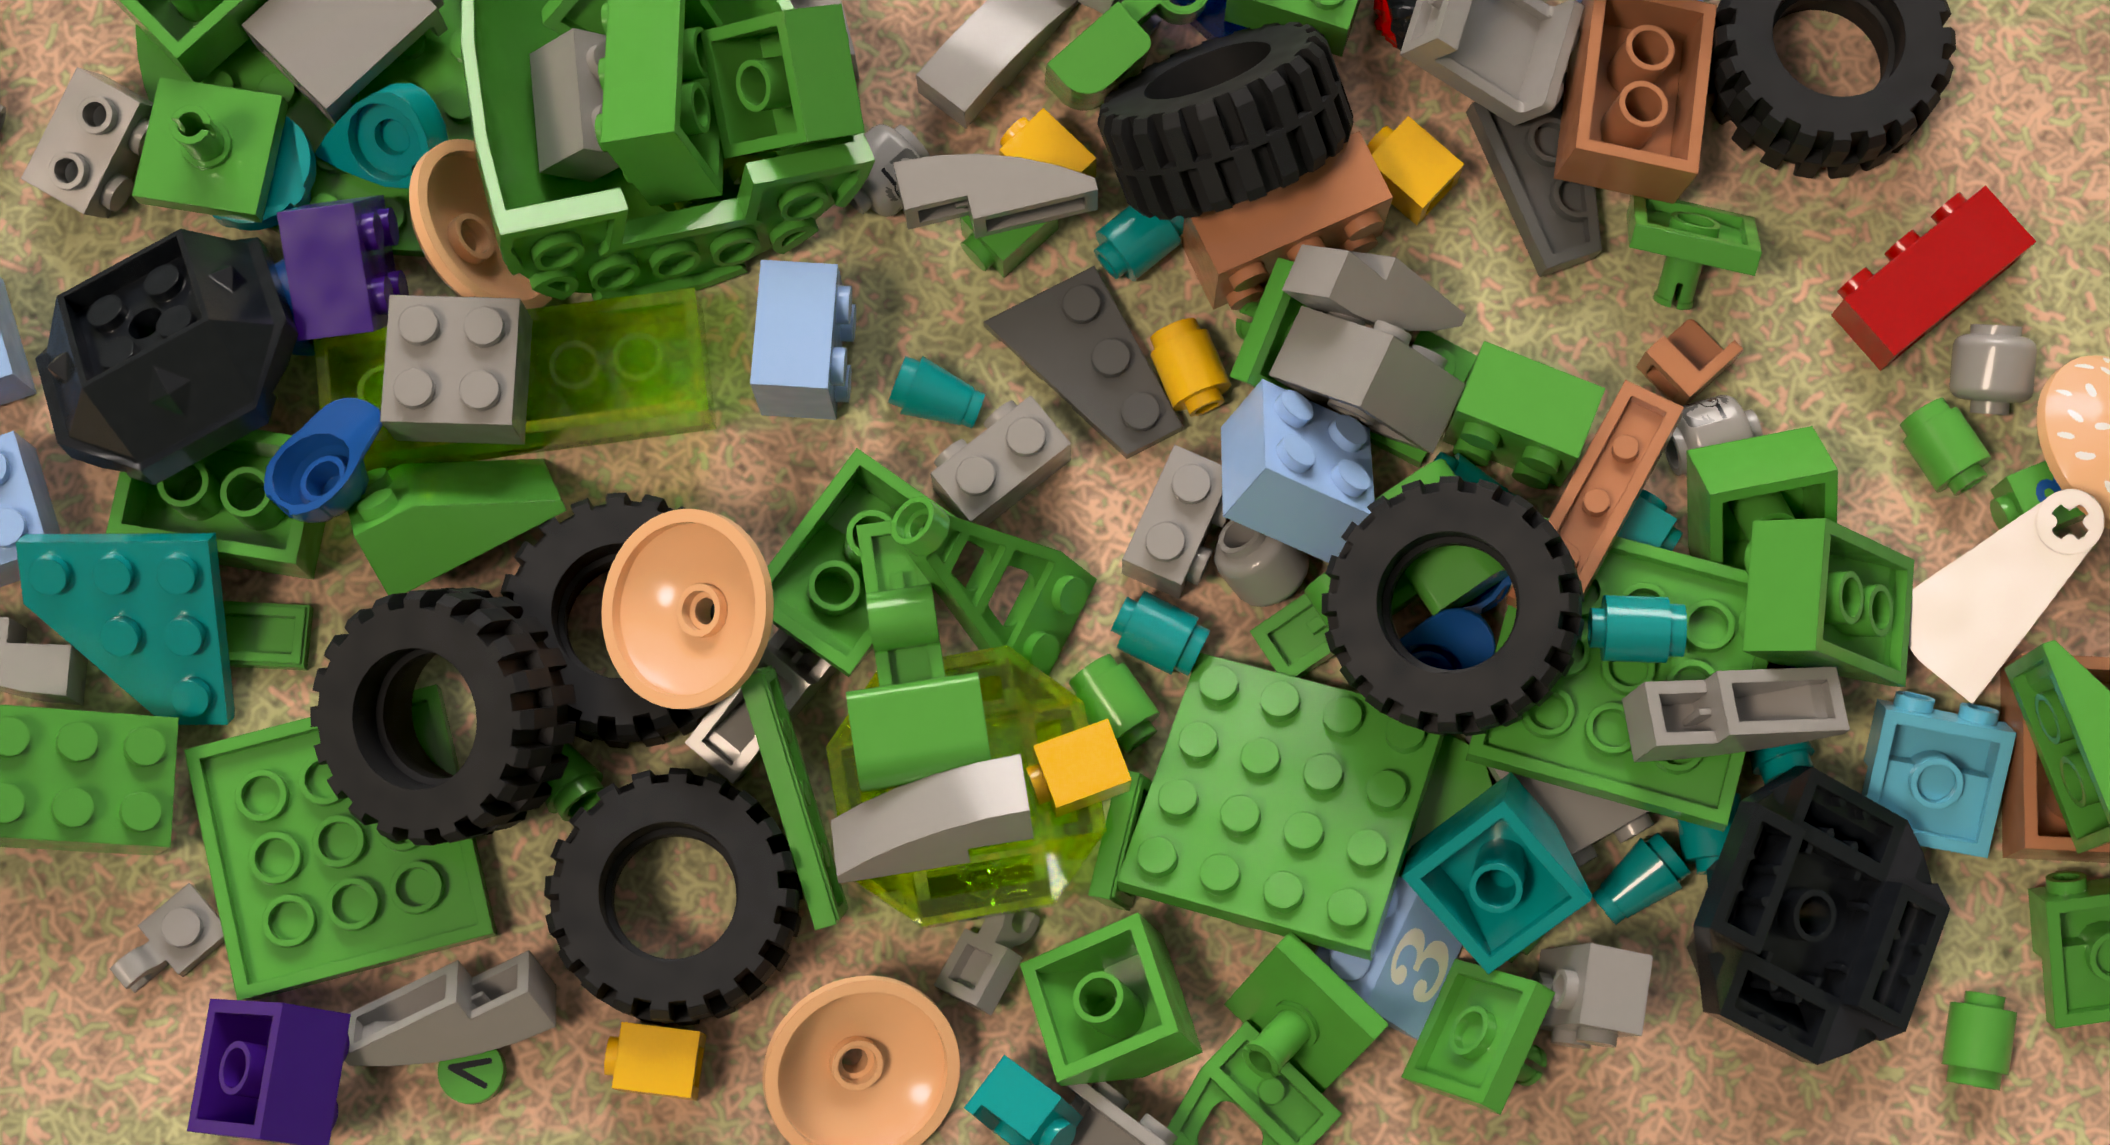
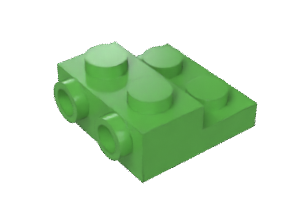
[2028,871,2110,1029]

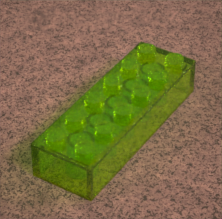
[313,288,717,472]

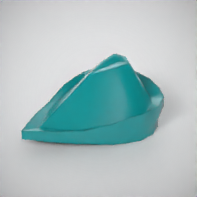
[315,83,449,189]

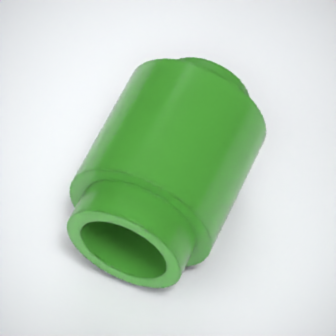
[1900,398,1992,496]
[1069,654,1160,753]
[1941,991,2017,1091]

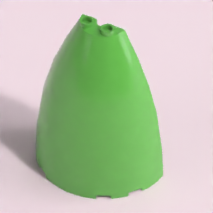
[461,0,875,304]

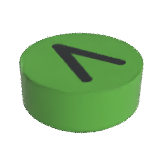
[438,1049,507,1105]

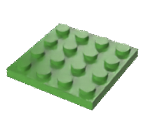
[1466,517,1768,832]
[1116,653,1444,961]
[184,684,498,1001]

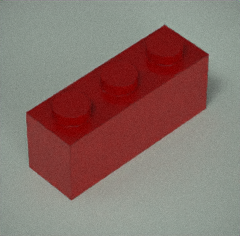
[1831,185,2036,371]

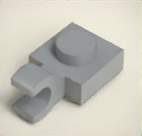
[110,883,225,993]
[934,894,1040,1016]

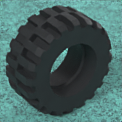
[1707,0,1956,179]
[1097,22,1354,220]
[1322,476,1584,736]
[500,492,717,749]
[310,588,576,846]
[544,768,803,1026]

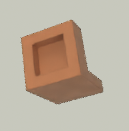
[1636,319,1743,406]

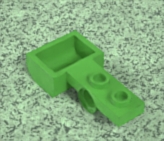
[1044,0,1208,111]
[1250,459,1509,678]
[846,520,991,793]

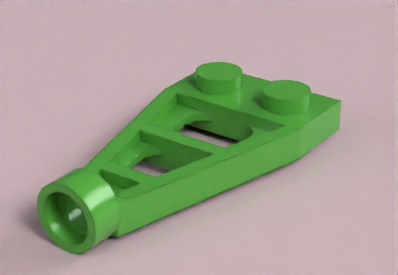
[891,496,1097,692]
[1167,1021,1342,1145]

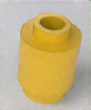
[1150,318,1231,417]

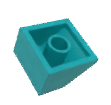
[1402,772,1592,974]

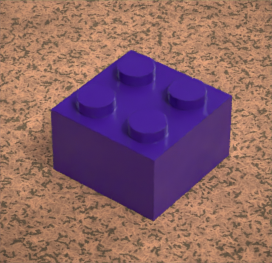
[277,195,409,341]
[187,999,351,1145]

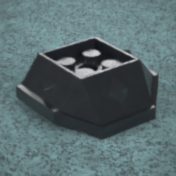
[35,229,299,485]
[1687,765,1950,1065]

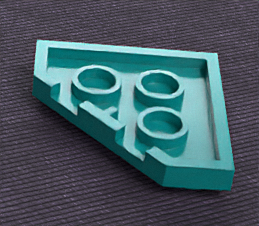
[16,533,235,725]

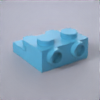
[1862,691,2016,858]

